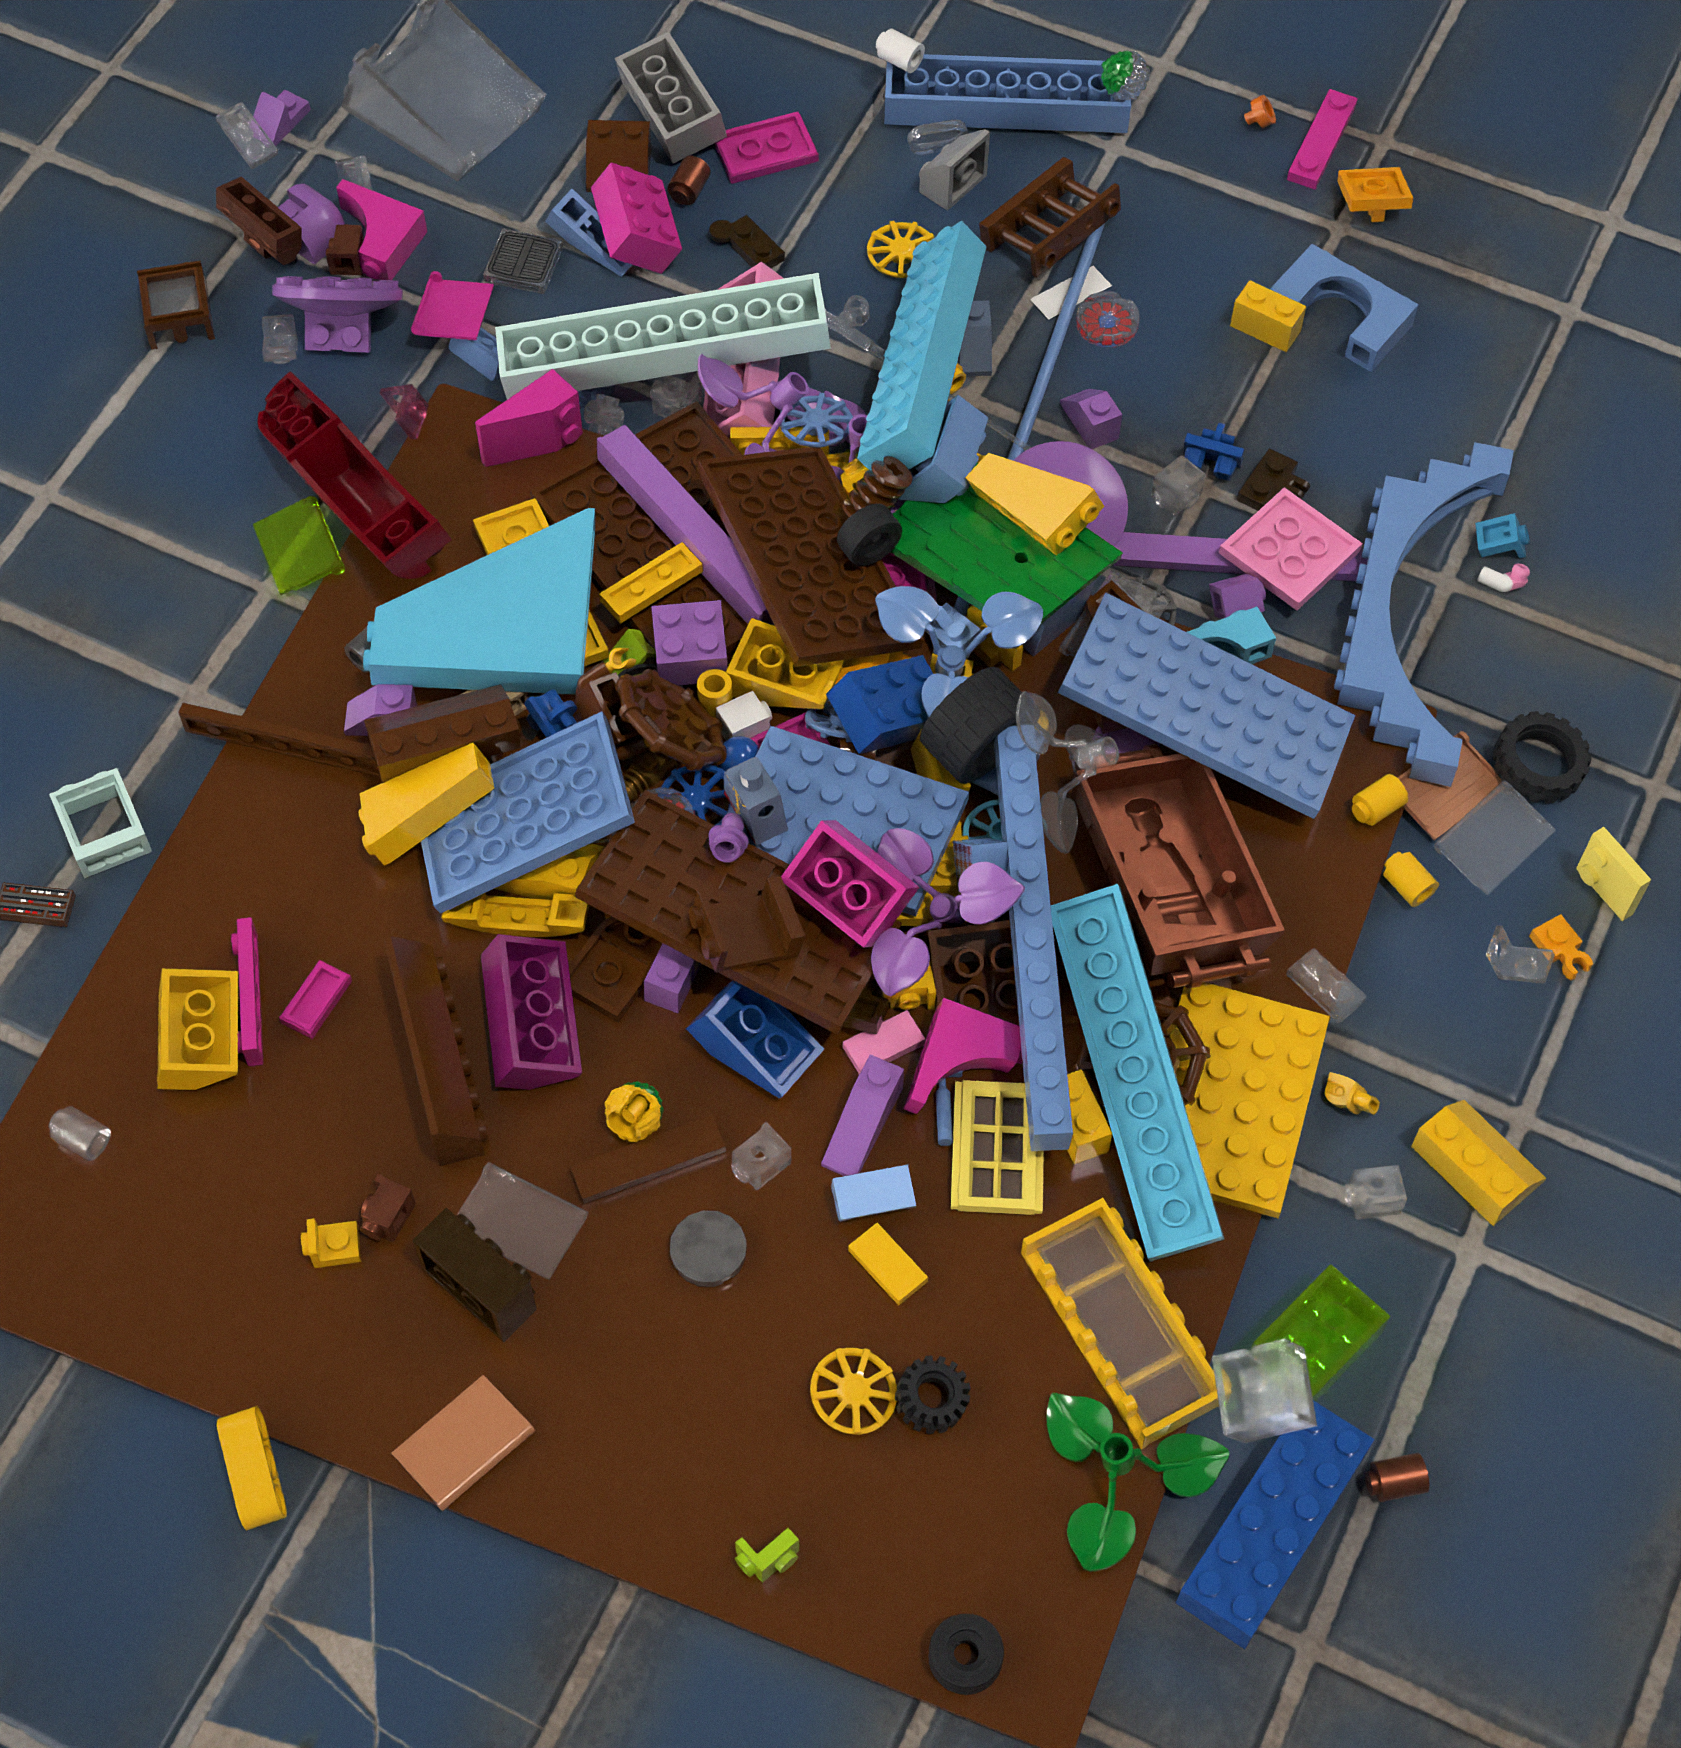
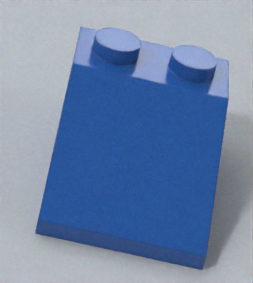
[686,980,824,1098]

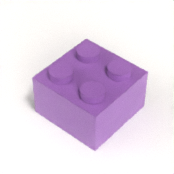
[652,600,727,685]

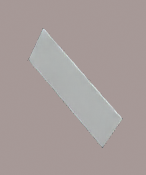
[1030,266,1112,320]

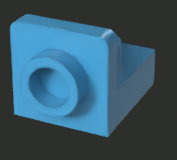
[1475,513,1530,559]

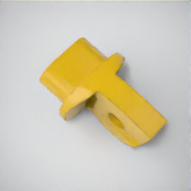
[1324,1072,1380,1115]

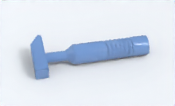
[935,1071,963,1146]

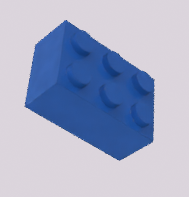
[826,655,933,754]

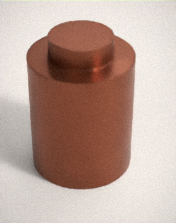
[667,156,711,205]
[1365,1453,1429,1502]

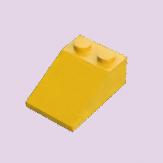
[726,618,845,709]

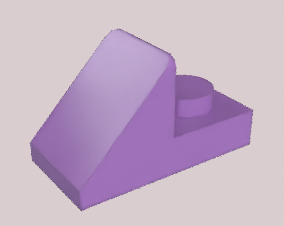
[248,89,311,149]

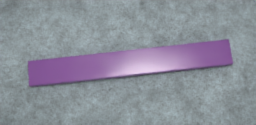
[1113,532,1367,582]

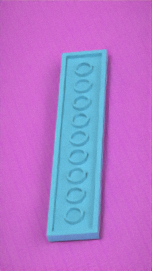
[1051,884,1224,1262]

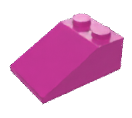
[475,369,583,467]

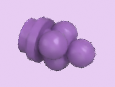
[708,813,749,862]

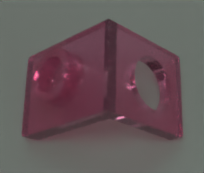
[379,384,429,439]

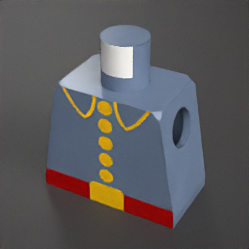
[724,757,788,846]

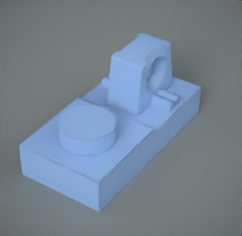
[925,603,987,650]

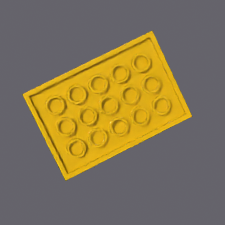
[1170,982,1330,1219]

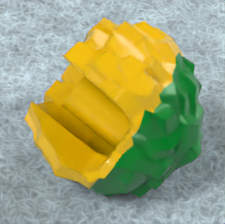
[605,1081,664,1142]

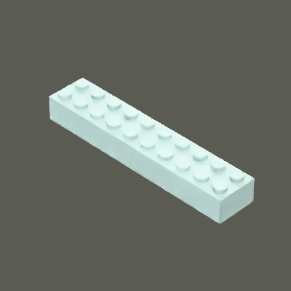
[495,273,831,400]

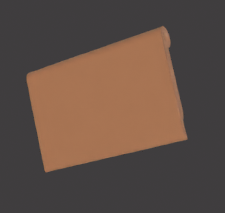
[1397,731,1506,841]
[391,1375,535,1511]

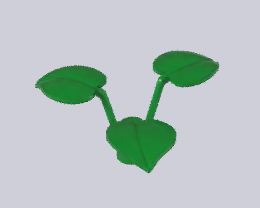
[1047,1393,1229,1572]

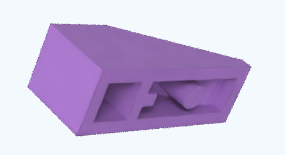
[821,1054,904,1176]

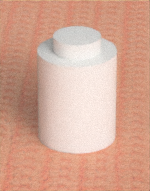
[876,28,925,73]

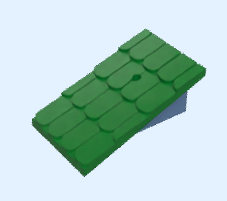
[890,463,1123,657]

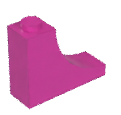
[336,179,427,280]
[903,998,1023,1114]

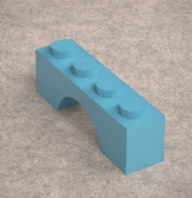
[1187,607,1276,664]

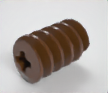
[842,456,913,517]

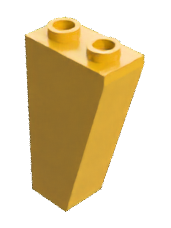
[965,453,1105,555]
[358,742,494,866]

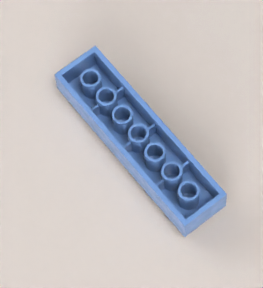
[884,54,1131,133]

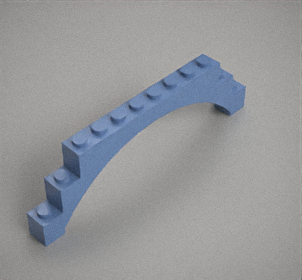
[1334,442,1514,787]

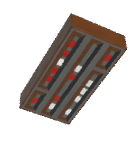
[0,882,76,927]

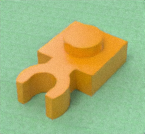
[1529,914,1593,981]

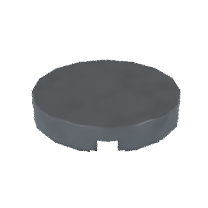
[670,1211,747,1287]

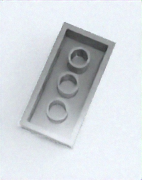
[615,32,727,163]

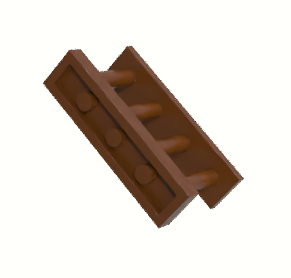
[979,157,1121,278]

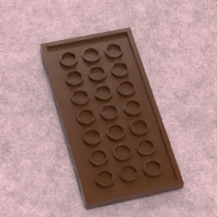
[696,447,924,667]

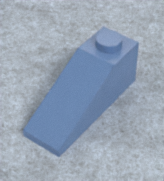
[545,189,632,277]

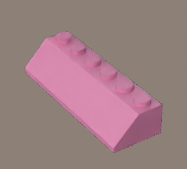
[703,262,784,441]

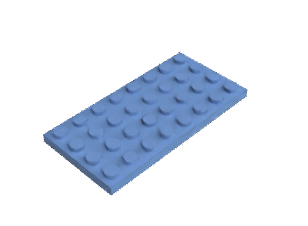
[1058,593,1355,819]

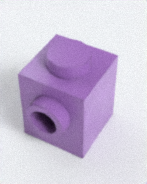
[1209,574,1266,619]

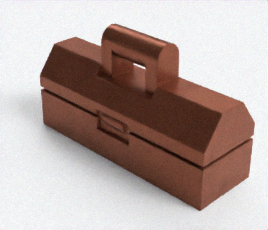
[216,176,302,265]

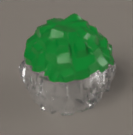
[1101,50,1150,101]

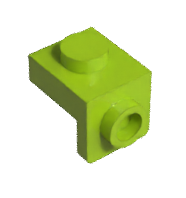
[735,1528,799,1583]

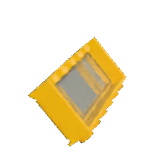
[1021,1198,1227,1450]

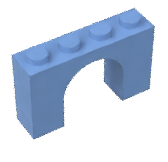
[1270,244,1419,372]

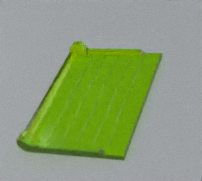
[253,496,345,595]

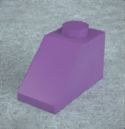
[1060,389,1122,449]
[344,684,417,736]

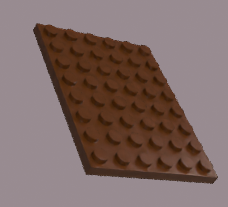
[530,401,775,654]

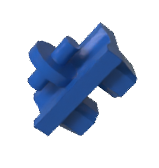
[1184,422,1244,481]
[524,689,577,738]

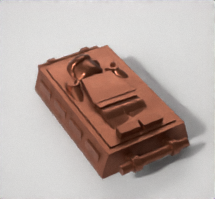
[1072,744,1285,989]

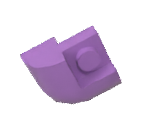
[278,184,345,265]

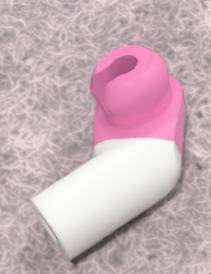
[1477,564,1530,592]

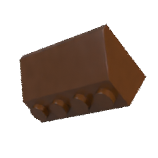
[364,684,521,783]

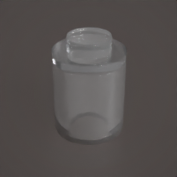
[49,1106,111,1161]

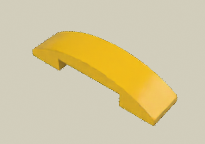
[441,893,589,937]

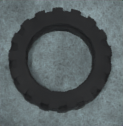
[1492,711,1592,804]

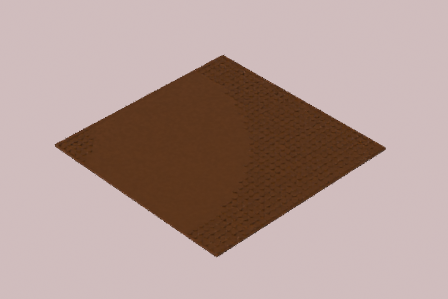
[0,383,1437,1748]

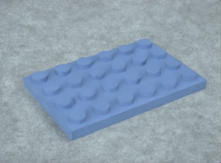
[421,712,635,914]
[721,726,969,917]

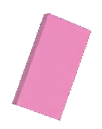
[843,1010,926,1074]

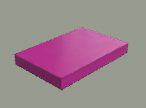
[714,111,819,184]

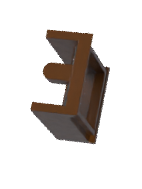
[137,260,215,350]

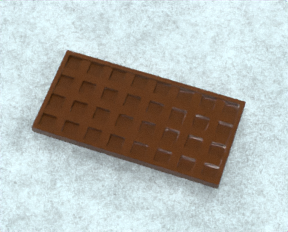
[575,790,902,1035]

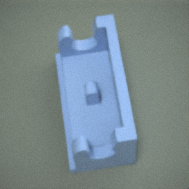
[831,1165,916,1222]

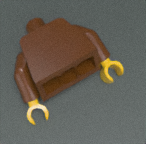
[572,648,650,760]

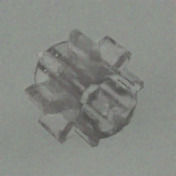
[584,394,624,435]

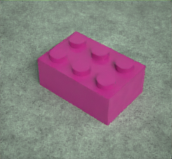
[591,163,682,274]
[781,820,920,948]

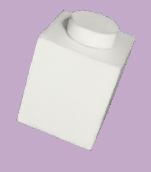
[716,691,772,740]

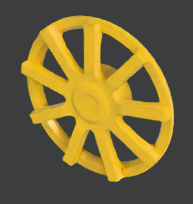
[867,220,934,278]
[810,1348,897,1435]

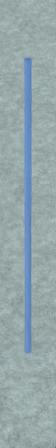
[940,222,1106,648]

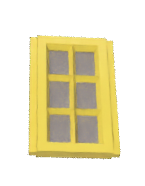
[951,1080,1044,1215]

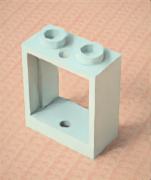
[49,768,152,878]

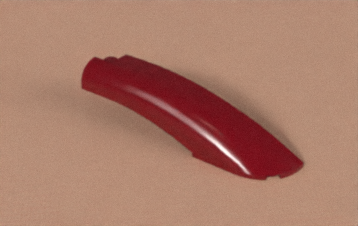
[257,371,452,579]

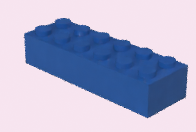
[1176,1395,1375,1649]

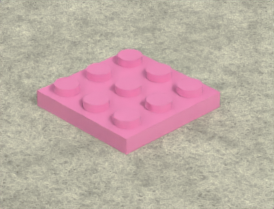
[1219,487,1363,611]

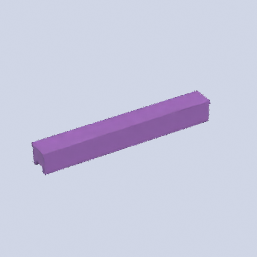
[597,425,774,625]

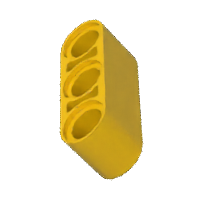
[217,1406,287,1531]

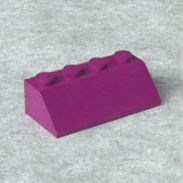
[481,934,582,1090]

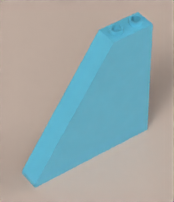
[363,508,596,695]

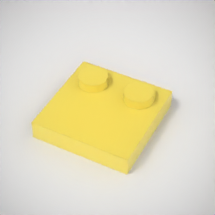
[1576,827,1651,921]

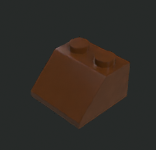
[586,120,652,192]

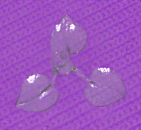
[1016,691,1119,854]

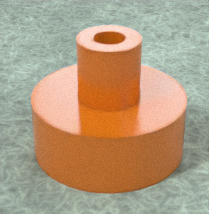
[1244,95,1276,128]

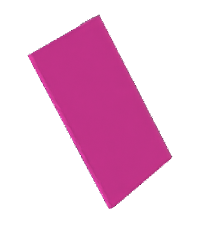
[411,271,494,340]

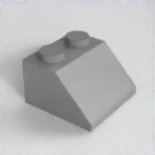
[919,129,990,211]

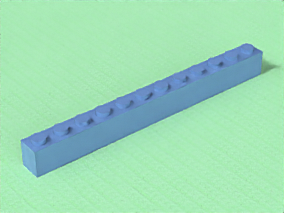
[994,725,1073,1151]

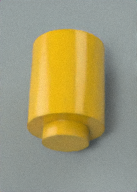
[697,669,733,718]
[1352,774,1408,826]
[1383,852,1439,907]

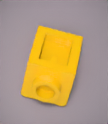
[301,1218,361,1268]

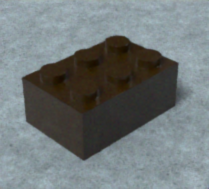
[413,1208,537,1342]

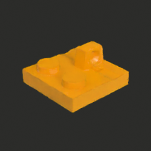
[1337,167,1413,222]

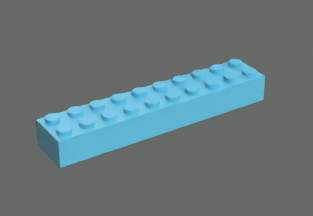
[857,221,987,470]

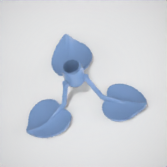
[875,586,1043,717]

